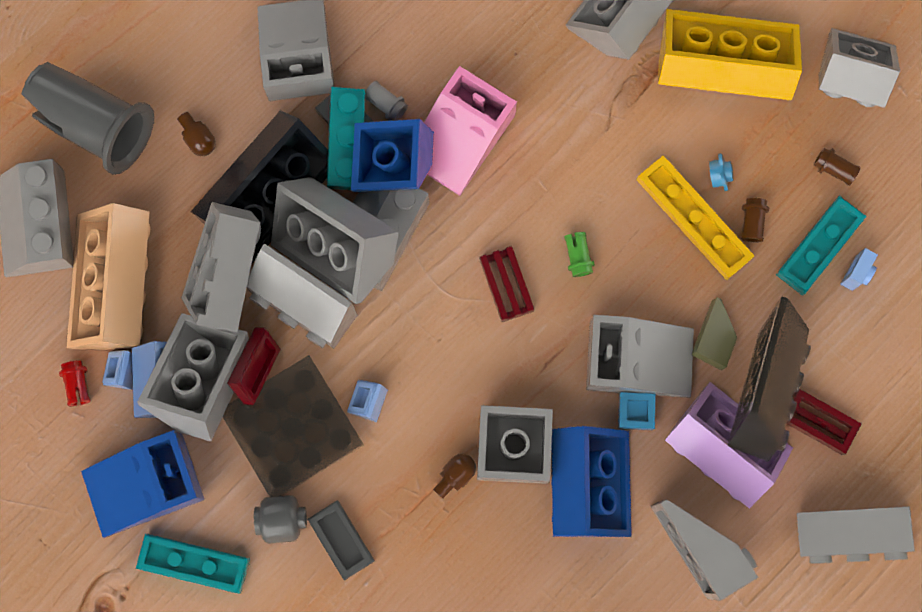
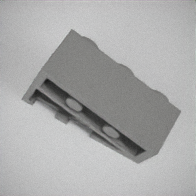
[181,202,261,333]
[797,507,915,564]

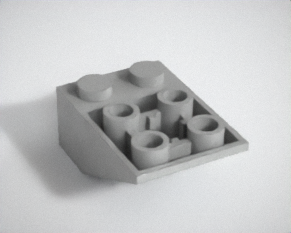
[258,0,335,101]
[586,315,694,398]

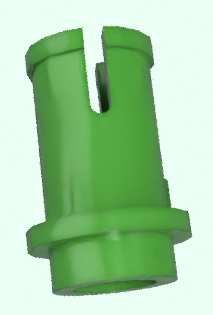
[564,232,595,277]

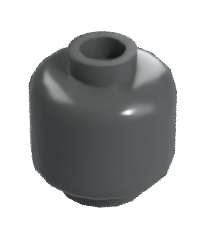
[254,495,307,544]

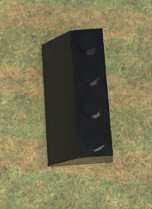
[191,110,328,263]

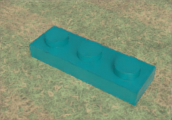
[327,87,365,190]

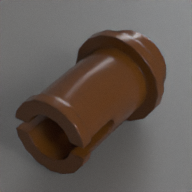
[814,148,861,186]
[741,198,770,243]

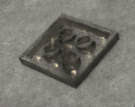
[223,355,364,497]

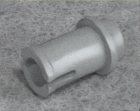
[365,81,408,121]

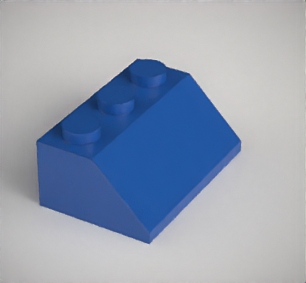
[551,426,632,537]

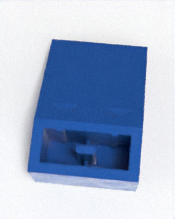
[81,430,205,538]

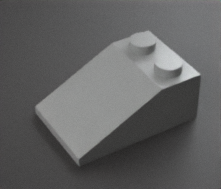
[650,499,758,601]

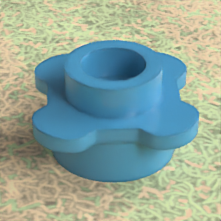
[709,154,734,191]

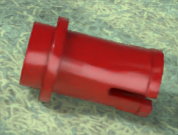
[59,360,91,407]

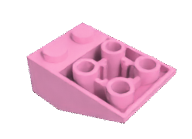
[424,66,517,196]

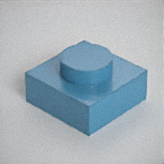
[618,392,656,430]

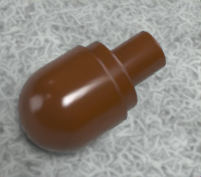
[177,112,216,156]
[433,454,476,499]

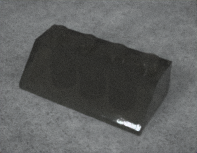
[727,296,811,462]

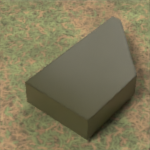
[691,297,737,370]

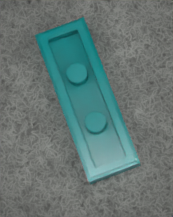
[776,196,867,296]
[136,534,250,594]

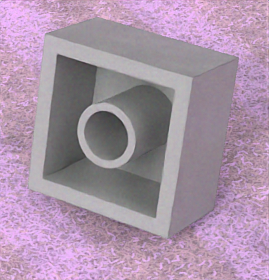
[477,405,553,484]

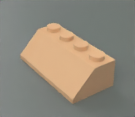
[67,203,151,350]

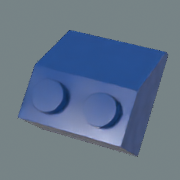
[351,119,434,192]

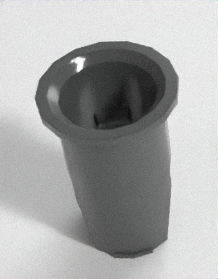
[21,62,154,175]

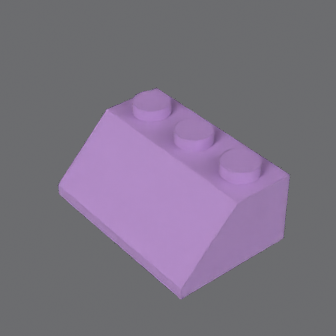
[665,382,793,509]

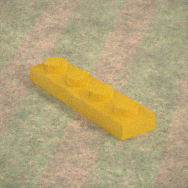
[636,155,755,280]

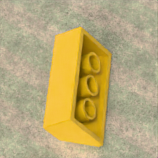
[658,9,802,100]

